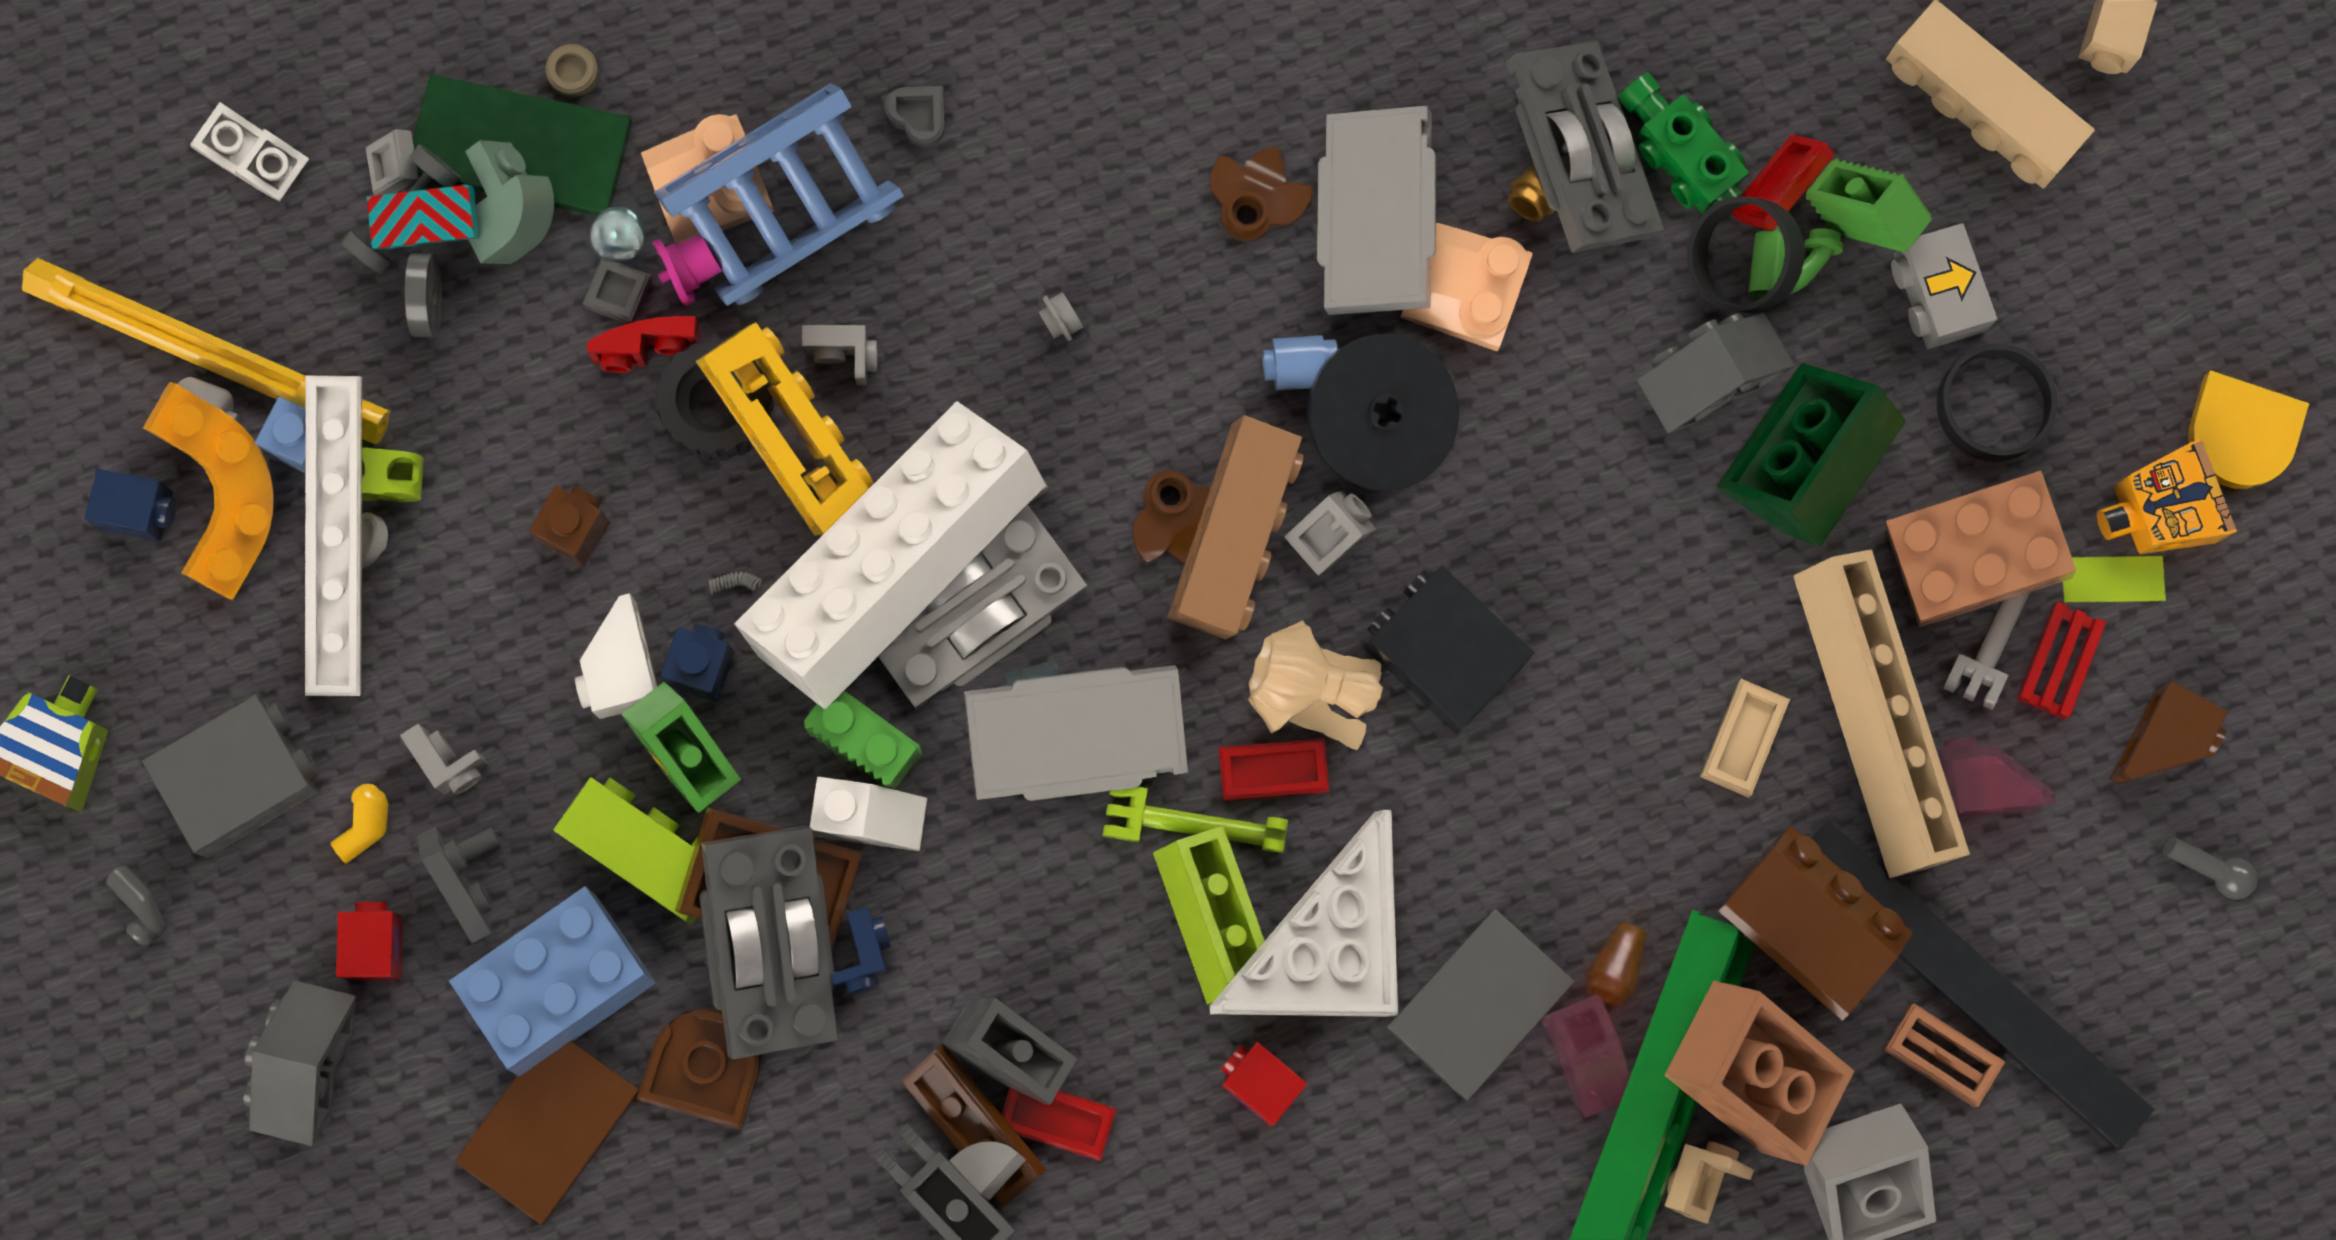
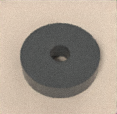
[405,253,442,338]

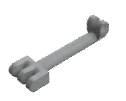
[1943,592,2030,710]

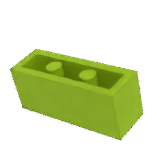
[553,777,698,925]
[1153,825,1265,1004]

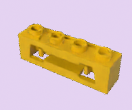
[696,322,874,536]

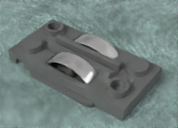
[1505,41,1664,253]
[700,826,838,1060]

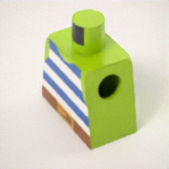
[0,675,108,812]

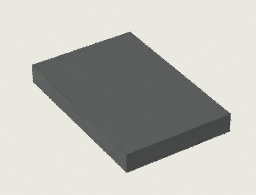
[1386,909,1575,1101]

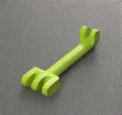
[1102,787,1288,853]

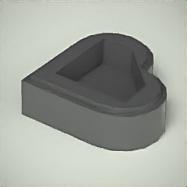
[884,86,945,148]

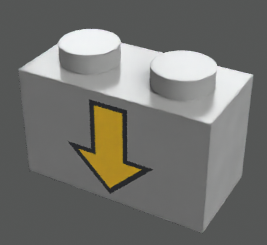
[1891,223,1998,349]

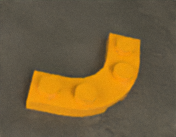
[143,382,274,601]

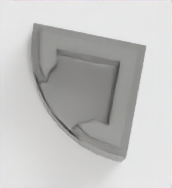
[949,1141,1026,1200]

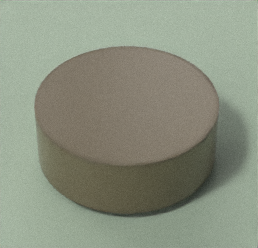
[546,44,599,98]

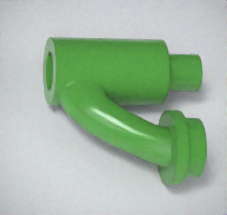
[1748,225,1844,299]

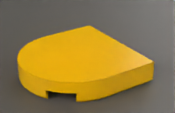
[2188,370,2309,489]

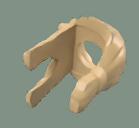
[1248,620,1383,750]

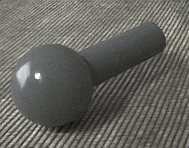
[2163,836,2258,900]

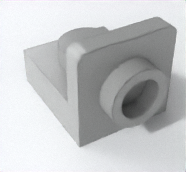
[802,325,878,385]
[1284,491,1376,576]
[400,724,489,795]

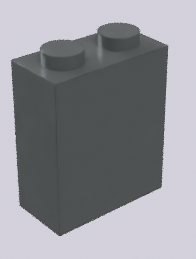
[142,695,319,858]

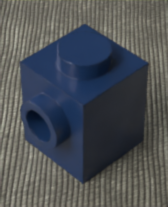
[660,623,735,702]

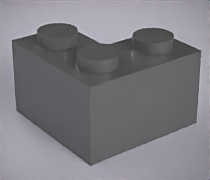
[1637,312,1795,433]
[244,980,356,1146]

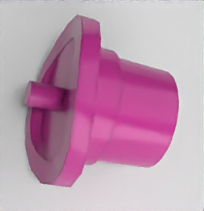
[652,233,722,306]

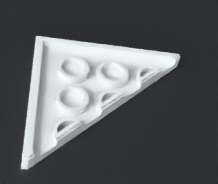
[1210,810,1398,1017]

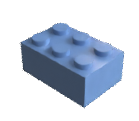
[449,886,656,1076]

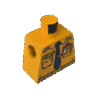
[2097,439,2237,554]

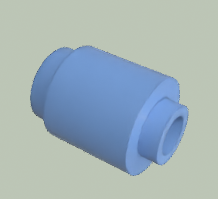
[1262,335,1337,391]

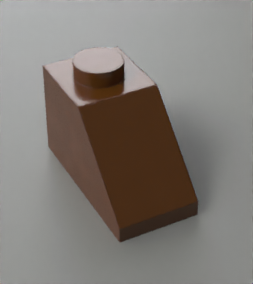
[2110,681,2228,784]

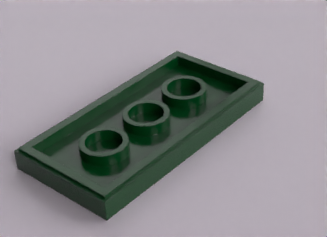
[413,74,633,219]

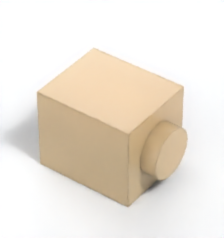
[2078,0,2157,74]

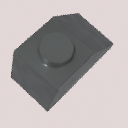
[942,998,1077,1105]

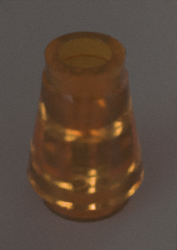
[1585,922,1647,1006]

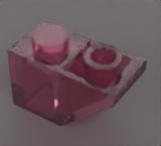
[1542,993,1630,1118]

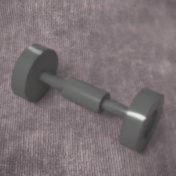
[341,144,461,275]

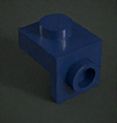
[830,906,891,994]

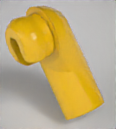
[330,783,389,864]

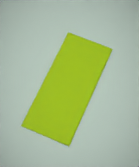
[2063,556,2166,603]

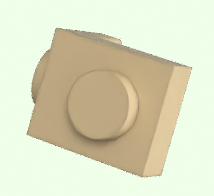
[1665,1141,1754,1224]

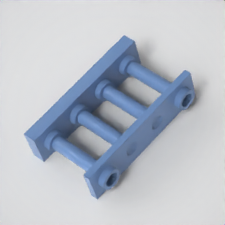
[654,83,904,306]

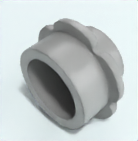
[1038,292,1083,341]

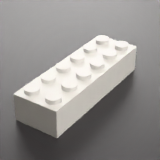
[734,401,1046,709]

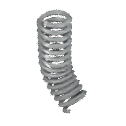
[709,571,761,594]

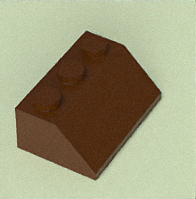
[1719,825,1913,1021]

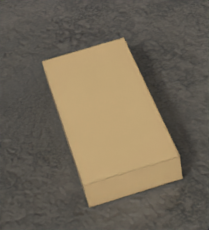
[1700,679,1790,798]

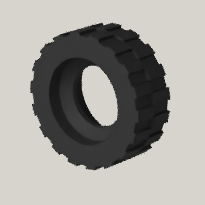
[655,341,774,461]

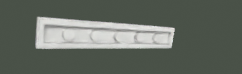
[305,375,362,696]

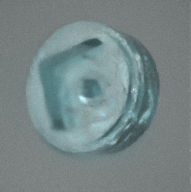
[591,206,645,262]

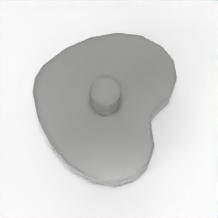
[362,512,388,569]

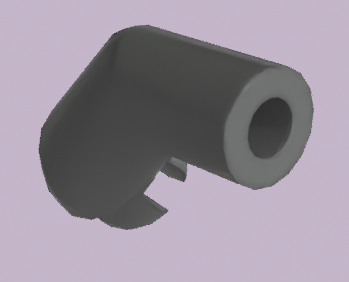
[106,866,166,946]

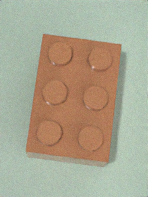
[1885,471,2076,627]
[1664,981,1854,1166]

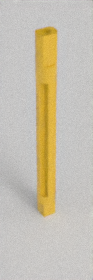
[22,258,390,444]

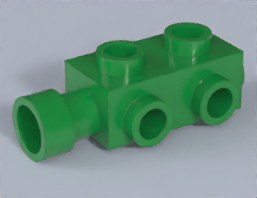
[1617,72,1749,214]

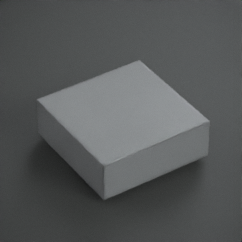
[366,129,419,196]

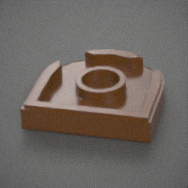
[637,1008,760,1130]

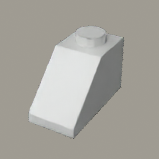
[575,593,657,719]
[810,777,927,851]

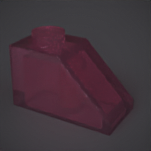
[1937,737,2056,817]

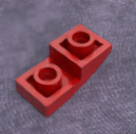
[587,316,701,373]

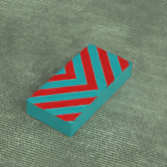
[366,185,479,250]

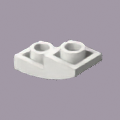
[190,102,309,202]

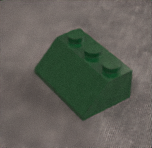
[1717,363,1906,547]

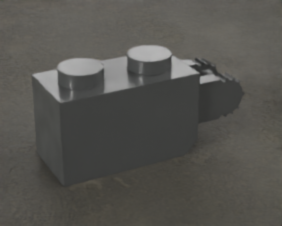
[874,1124,1017,1240]

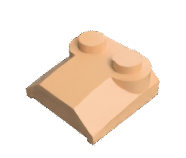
[641,114,774,243]
[1400,222,1533,352]

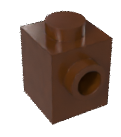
[529,485,610,567]

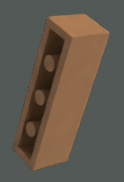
[1167,415,1303,639]

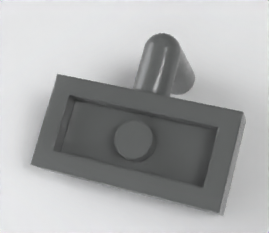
[416,826,501,943]

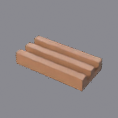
[1883,1003,2005,1108]

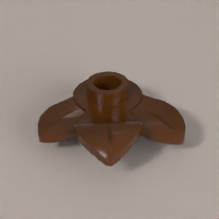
[1210,146,1313,242]
[1132,470,1210,565]

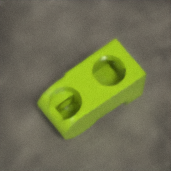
[362,447,424,502]

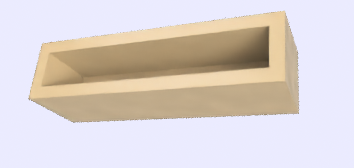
[1886,0,2095,189]

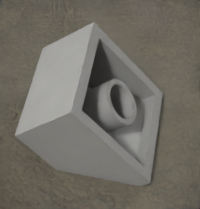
[1804,1104,1936,1240]

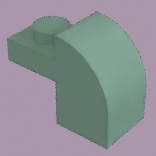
[465,140,554,264]

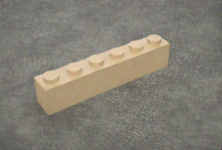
[1793,549,1970,879]

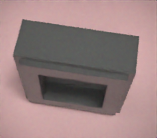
[583,257,652,324]

